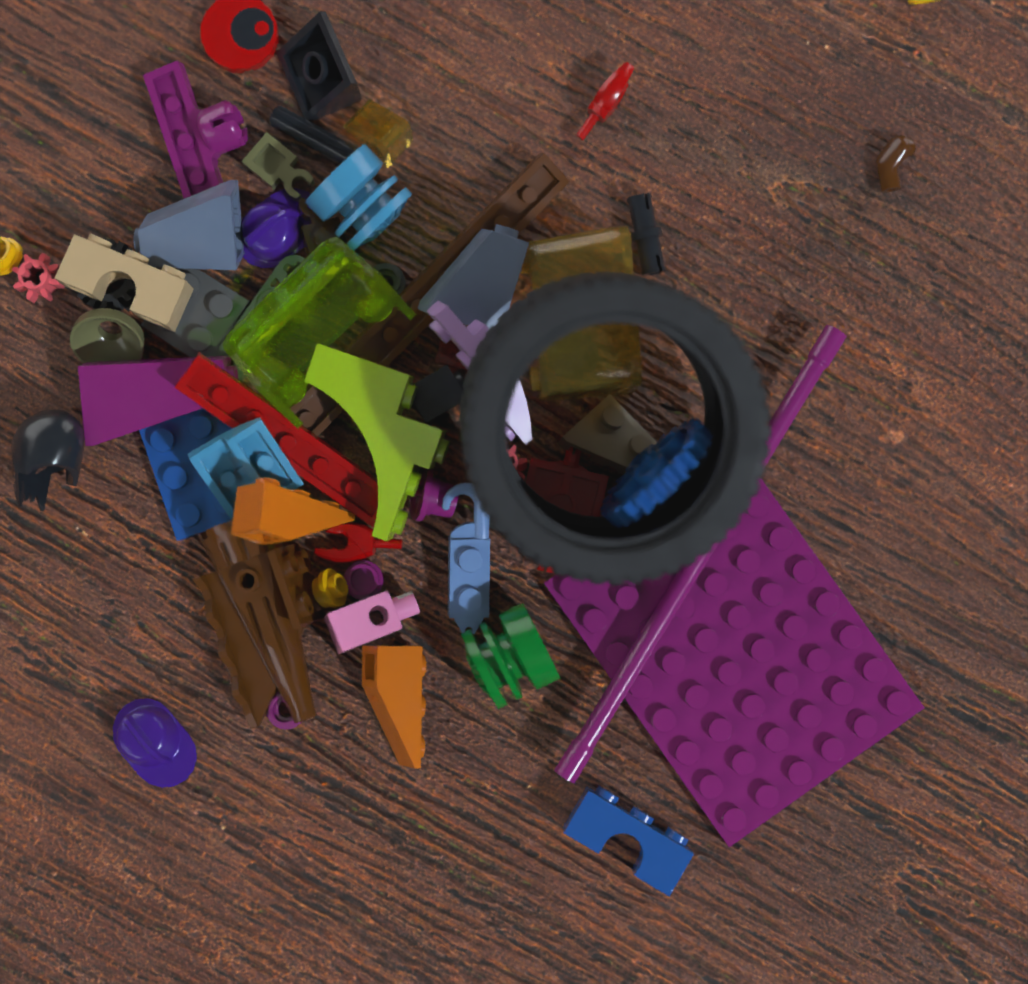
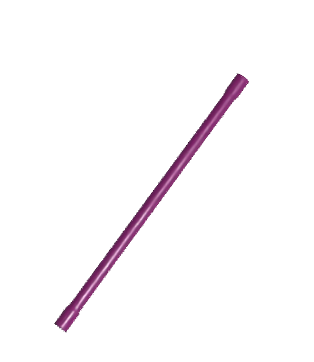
[554,325,847,784]

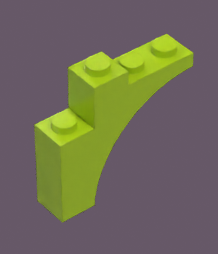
[304,343,450,541]

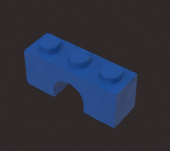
[562,785,694,897]

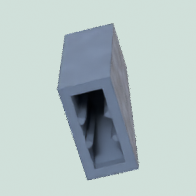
[134,180,244,270]
[418,224,529,329]

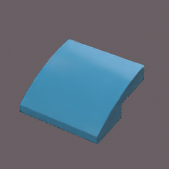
[187,417,304,520]

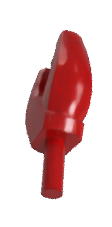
[576,62,634,141]
[314,522,403,563]

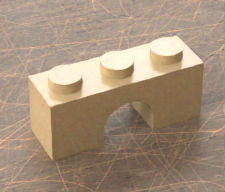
[54,234,194,332]

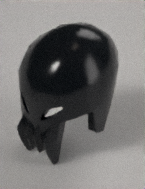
[12,409,85,511]

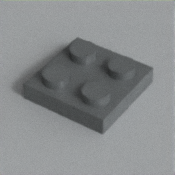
[141,268,251,357]

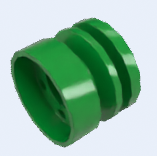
[461,603,560,709]

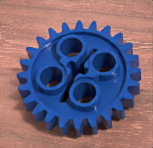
[600,418,713,528]

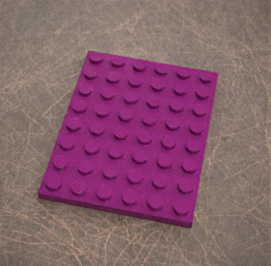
[544,477,925,848]

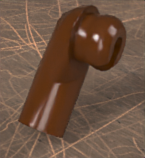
[876,135,916,193]

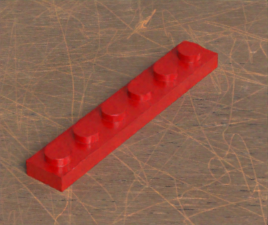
[174,352,378,528]

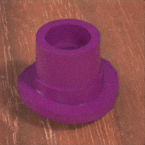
[409,468,459,522]

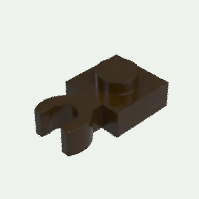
[298,198,351,267]

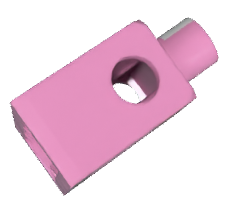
[324,591,420,655]

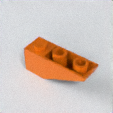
[231,478,355,545]
[362,645,427,769]

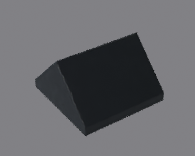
[276,11,362,122]

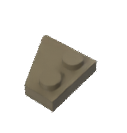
[557,394,657,475]

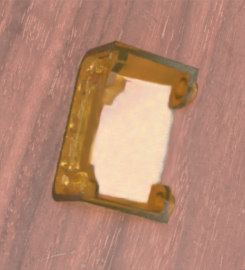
[521,226,642,401]

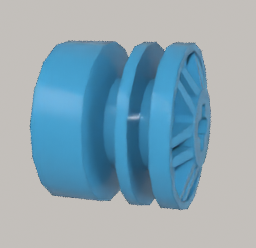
[305,144,412,252]

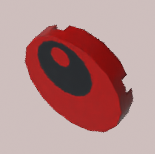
[200,0,279,73]

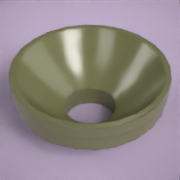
[69,308,145,363]

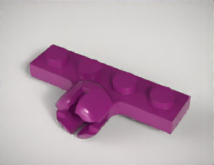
[143,60,248,199]

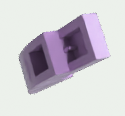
[426,301,532,445]

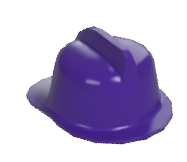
[241,188,311,268]
[113,698,197,788]

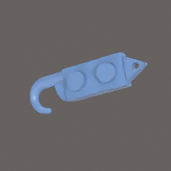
[442,483,490,634]

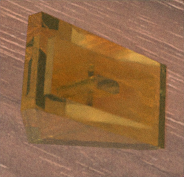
[343,99,414,168]

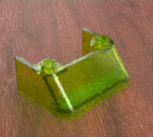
[223,237,416,429]

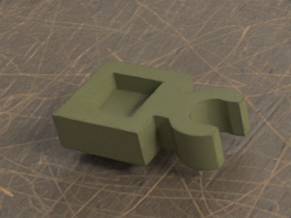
[241,132,315,202]

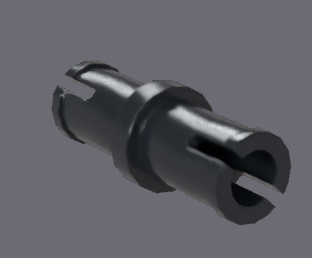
[627,193,666,276]

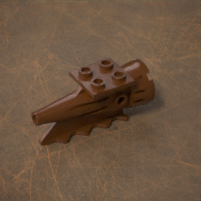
[193,520,325,729]

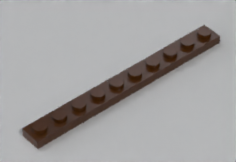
[283,153,570,436]

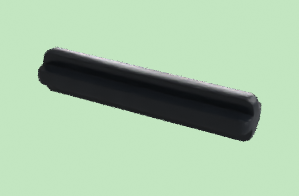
[269,105,358,164]

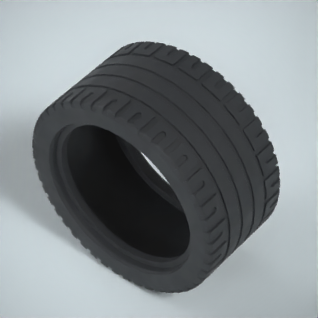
[460,272,771,585]

